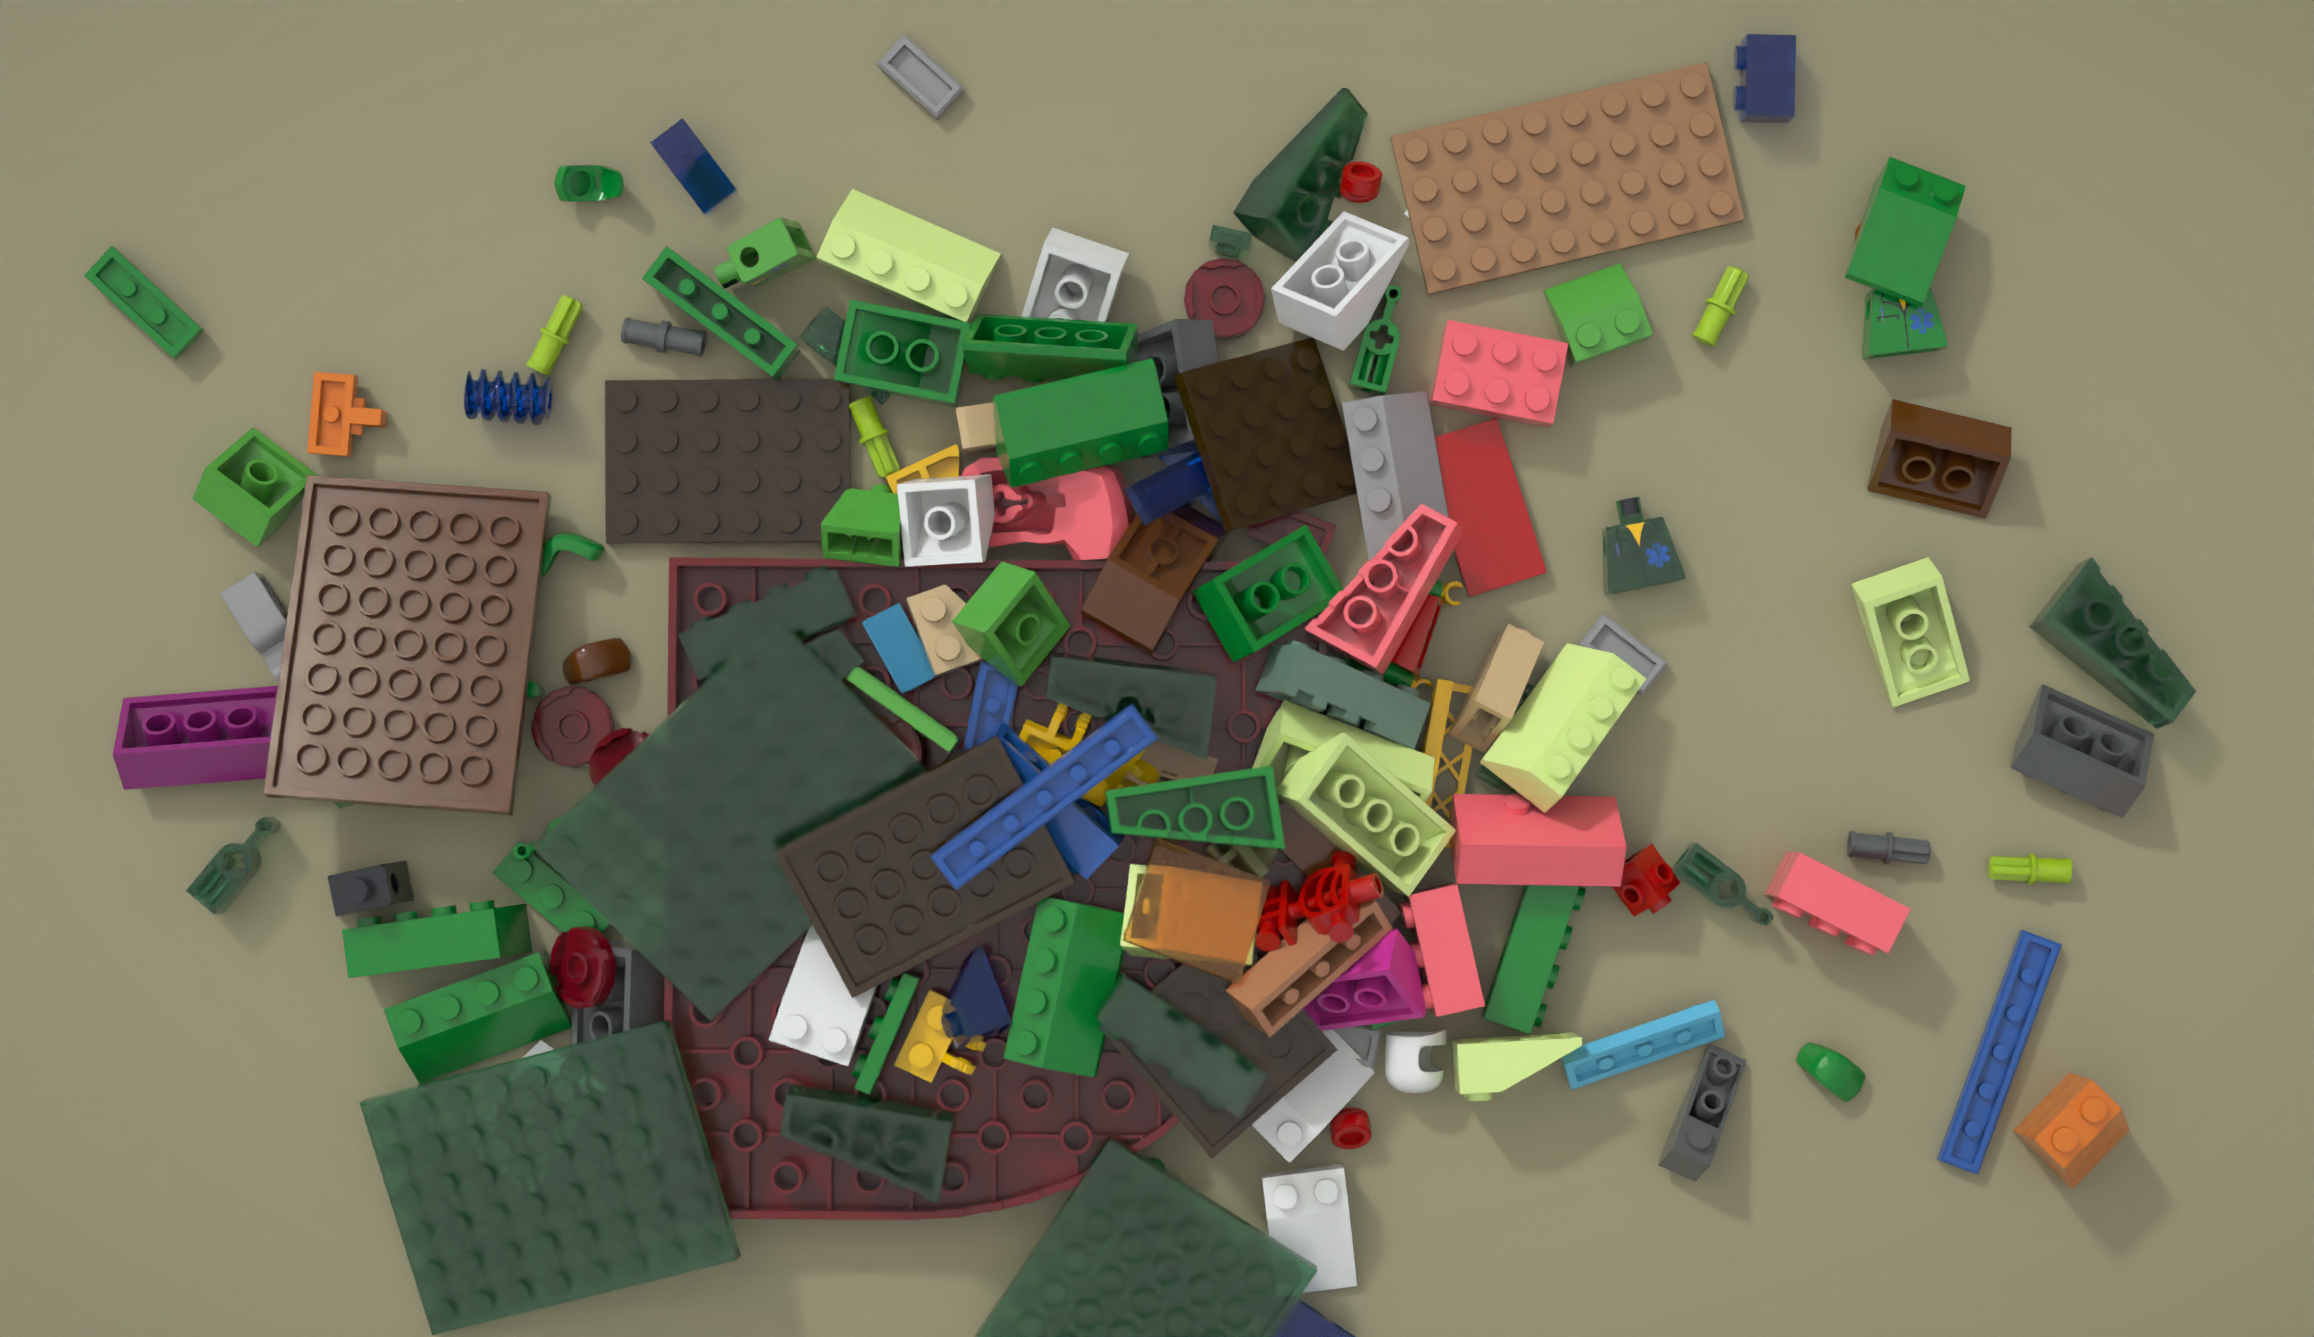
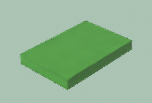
[847,667,962,753]

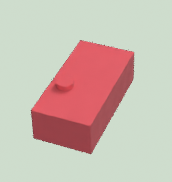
[1449,793,1627,886]

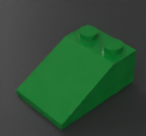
[1845,157,1966,307]
[834,299,971,408]
[1192,525,1344,663]

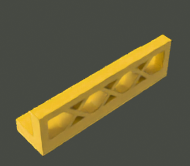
[1421,679,1473,848]

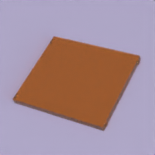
[1122,838,1271,984]

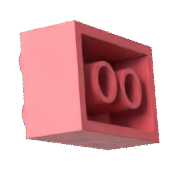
[1429,320,1569,428]
[1765,851,1911,956]
[1399,882,1485,1017]

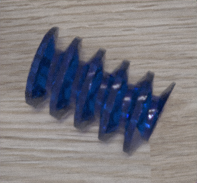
[464,369,553,426]

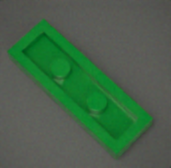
[84,246,204,360]
[492,841,614,934]
[851,971,921,1095]

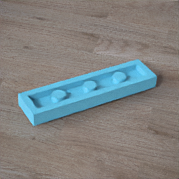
[1561,1000,1725,1090]

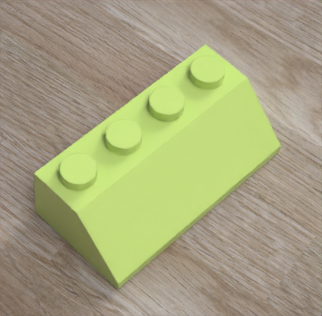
[816,189,1001,323]
[1480,643,1646,813]
[1252,700,1435,802]
[1276,732,1457,897]

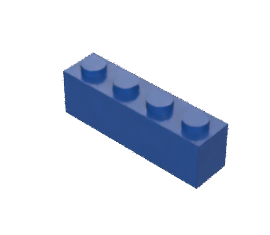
[989,722,1125,880]

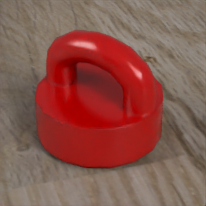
[1340,161,1383,203]
[1330,1108,1372,1149]

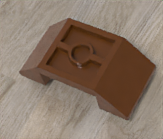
[1080,489,1229,654]

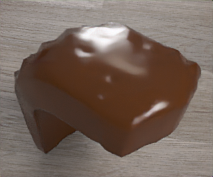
[562,638,631,684]

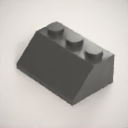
[1138,319,1219,459]
[2010,684,2154,818]
[571,941,665,1073]

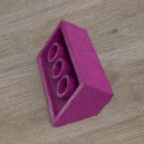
[113,686,278,790]

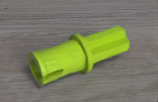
[1692,266,1749,347]
[526,295,583,376]
[848,396,900,478]
[1987,853,2072,885]

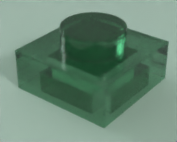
[1209,225,1252,259]

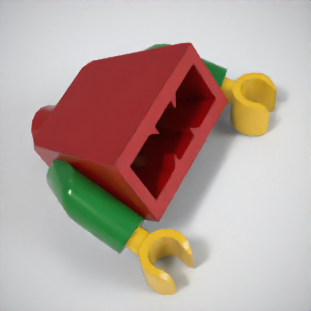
[1373,580,1463,700]

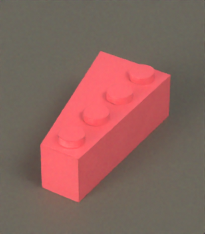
[1304,504,1463,676]

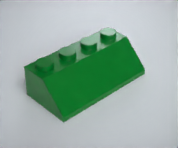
[962,314,1138,383]
[993,358,1169,488]
[1004,896,1125,1077]
[384,950,572,1084]

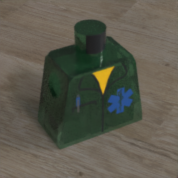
[1602,497,1686,595]

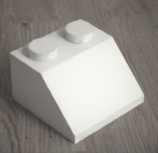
[897,474,995,567]

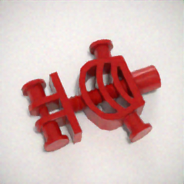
[1256,851,1383,951]

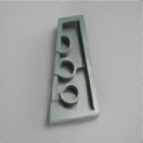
[1255,639,1431,750]

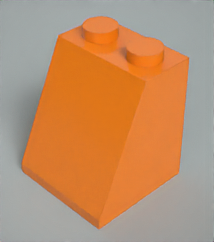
[2013,1073,2130,1189]

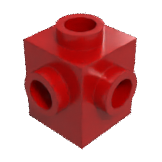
[1612,844,1680,917]

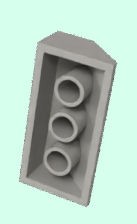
[1342,391,1455,561]

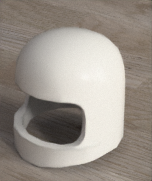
[1385,1029,1447,1093]

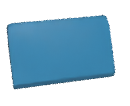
[862,603,935,695]

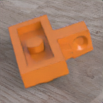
[307,372,387,457]

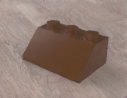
[1867,399,2012,519]

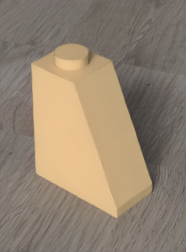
[1448,623,1544,753]

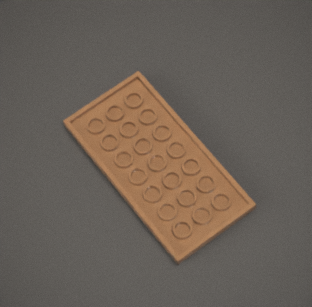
[1390,62,1745,295]

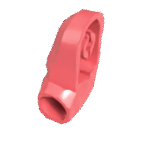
[961,457,1135,560]

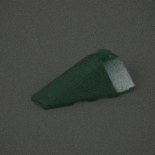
[1233,88,1368,262]

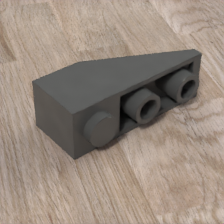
[1658,1044,1747,1182]

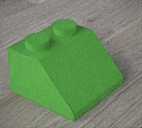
[1543,263,1653,367]
[192,427,318,548]
[952,561,1071,687]

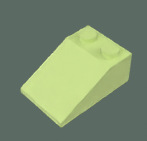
[1851,557,1970,708]
[1451,1032,1582,1101]

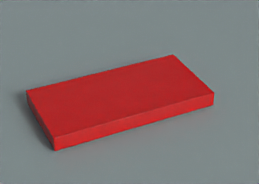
[1435,418,1547,598]

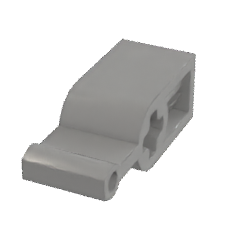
[220,572,288,682]

